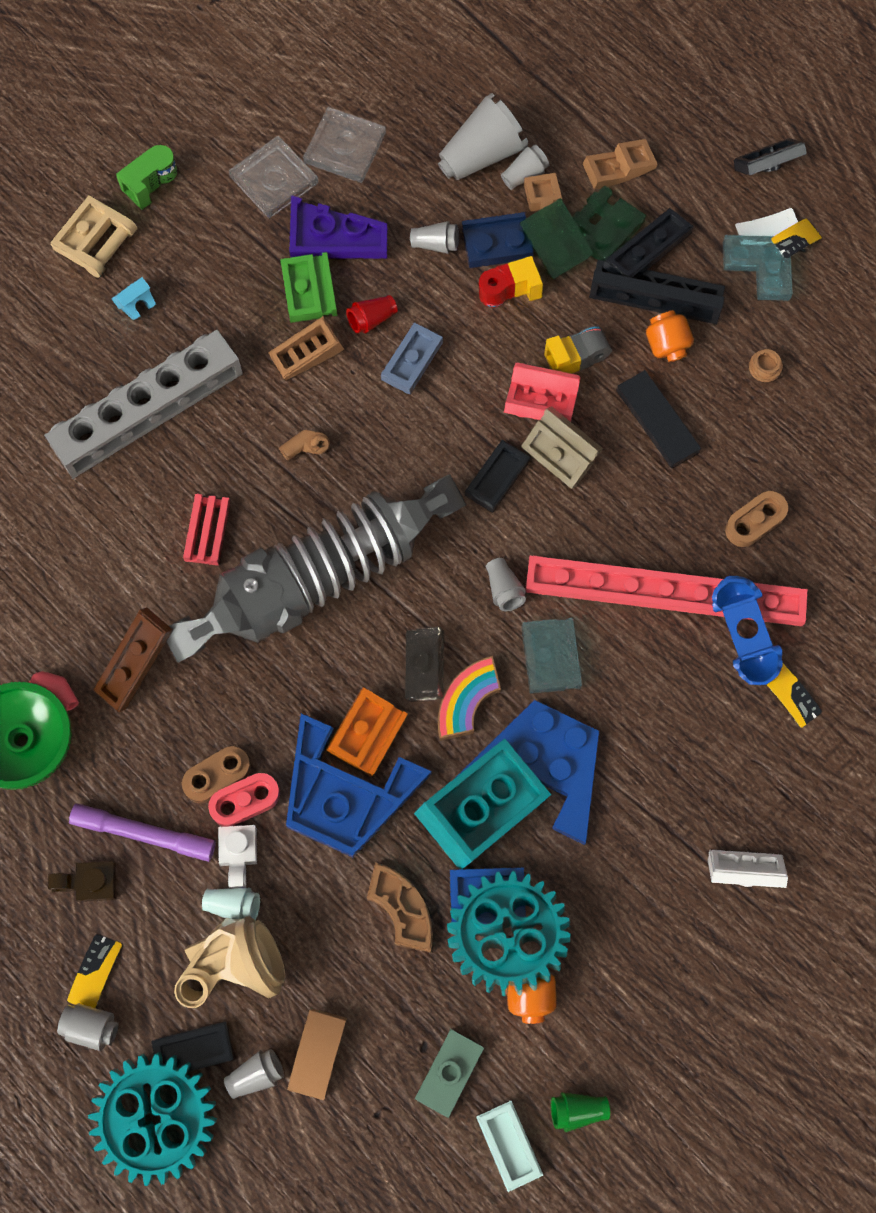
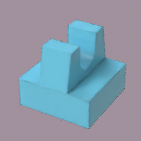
[111,277,156,320]

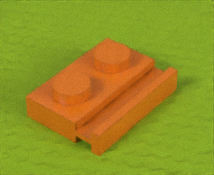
[326,687,408,777]

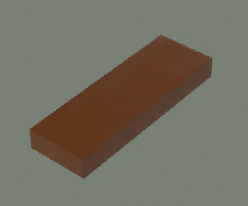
[94,607,173,712]

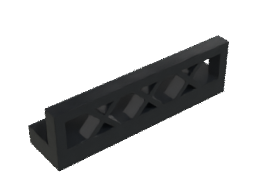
[589,260,725,325]

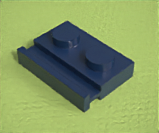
[462,212,533,268]

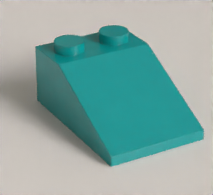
[414,738,551,870]

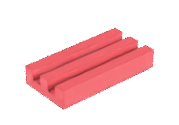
[183,494,230,566]

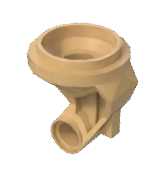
[174,916,285,1008]

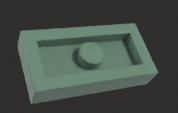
[415,1029,484,1118]

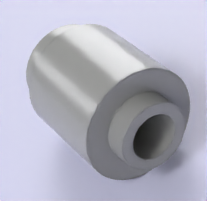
[57,1003,118,1051]

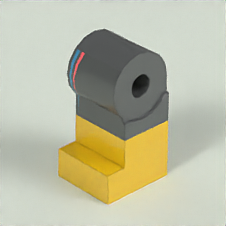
[544,326,612,374]

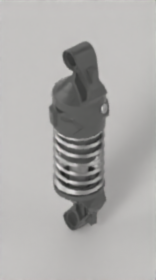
[166,474,466,662]

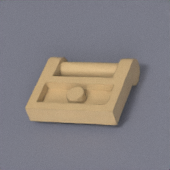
[50,195,137,278]

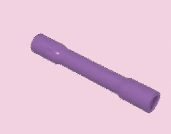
[69,803,216,862]

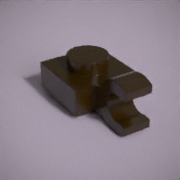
[48,861,115,902]

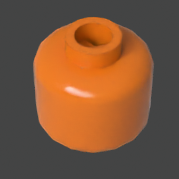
[646,310,694,363]
[507,973,557,1024]

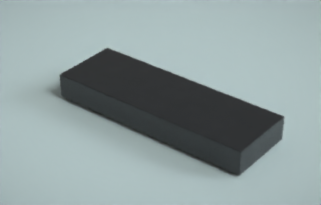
[603,208,694,279]
[616,370,701,469]

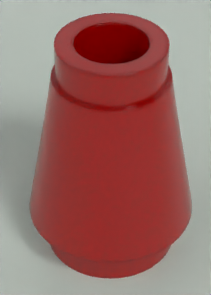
[346,295,398,334]

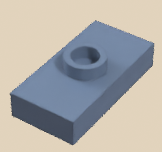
[381,322,443,395]

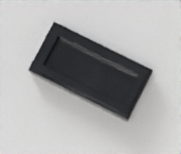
[465,440,530,513]
[151,1022,235,1072]

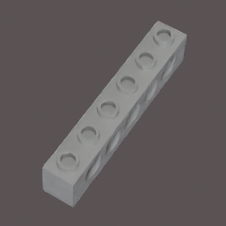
[44,330,243,479]

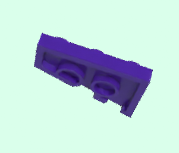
[289,195,388,259]

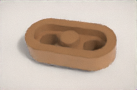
[725,491,788,547]
[182,746,251,804]

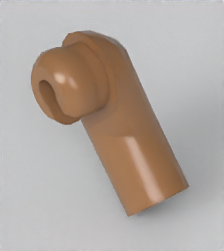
[279,430,330,461]

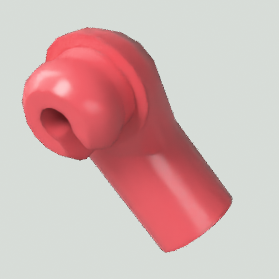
[28,671,79,711]

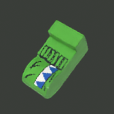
[116,145,178,210]

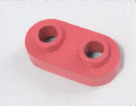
[208,773,280,827]

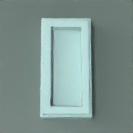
[476,1101,544,1192]

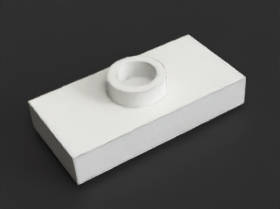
[708,850,788,888]

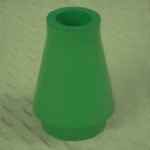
[551,1092,610,1132]

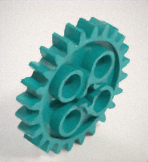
[447,871,571,996]
[88,1052,217,1186]

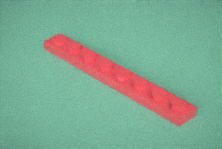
[526,555,808,627]

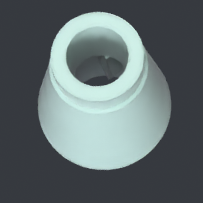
[202,888,260,920]

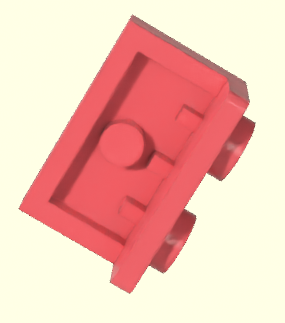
[504,363,580,422]

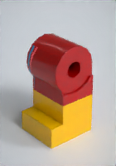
[479,256,543,308]

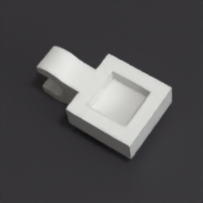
[218,825,257,888]

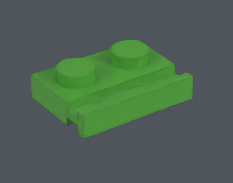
[280,252,337,323]

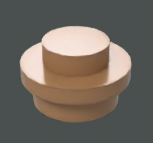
[749,349,783,382]

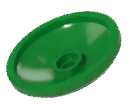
[0,682,72,790]

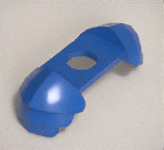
[712,575,783,685]

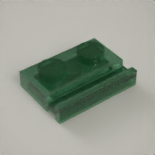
[519,198,594,281]

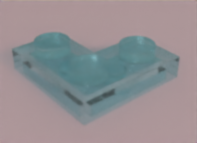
[723,235,793,301]

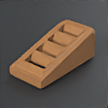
[268,317,344,381]

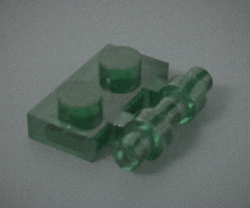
[563,186,646,261]

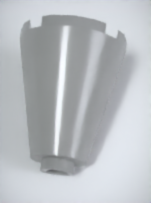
[438,93,528,180]

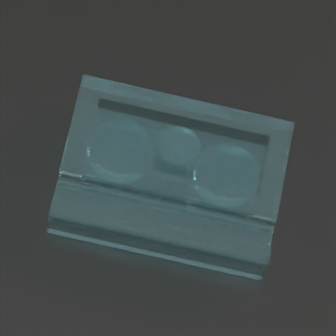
[521,618,582,694]

